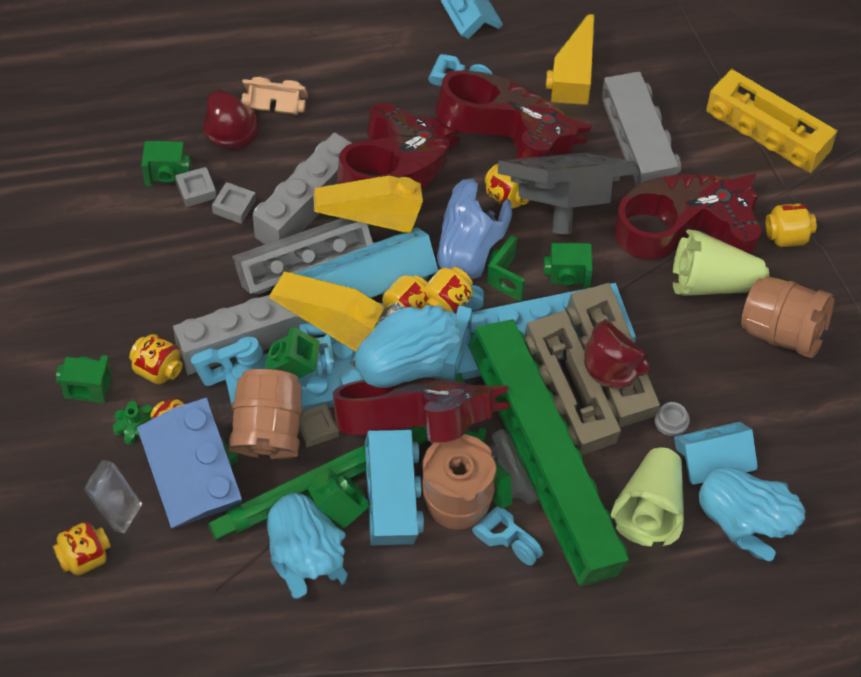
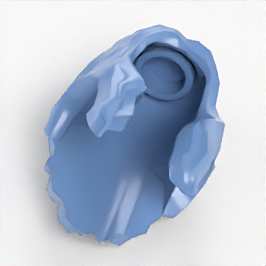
[436,178,512,280]

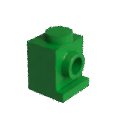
[141,141,191,186]
[543,243,592,289]
[265,326,320,379]
[56,355,112,403]
[307,468,370,529]

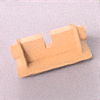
[242,77,308,115]

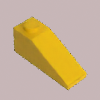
[546,15,594,105]
[313,176,423,234]
[268,271,385,352]

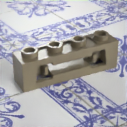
[565,283,660,428]
[524,310,621,456]

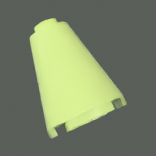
[673,229,769,296]
[611,448,684,547]

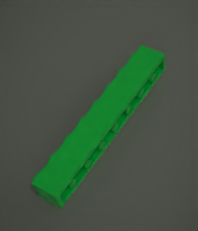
[467,319,629,587]

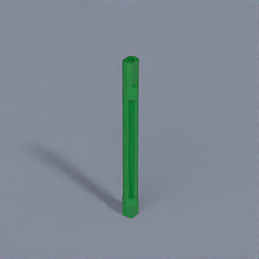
[208,426,428,541]

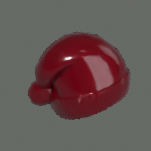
[202,89,259,150]
[584,319,650,389]

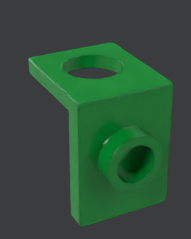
[487,235,525,302]

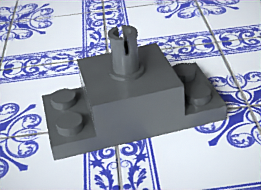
[498,152,635,234]

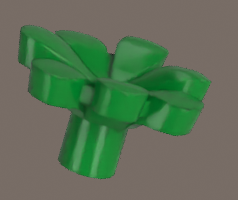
[113,401,153,445]

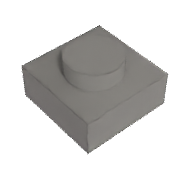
[175,167,217,207]
[212,182,256,224]

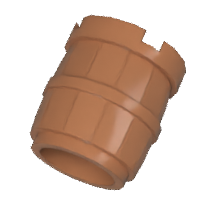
[741,276,835,358]
[228,369,303,459]
[422,434,496,530]

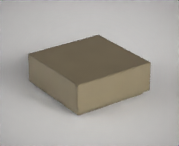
[299,403,339,448]

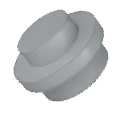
[654,402,690,436]

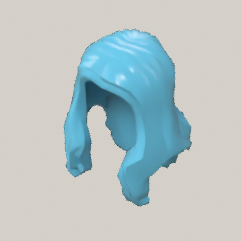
[355,305,460,388]
[699,467,806,562]
[267,493,347,600]

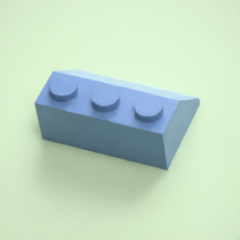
[137,398,242,529]

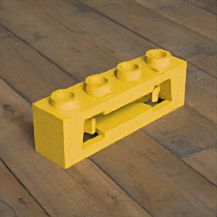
[706,69,837,173]

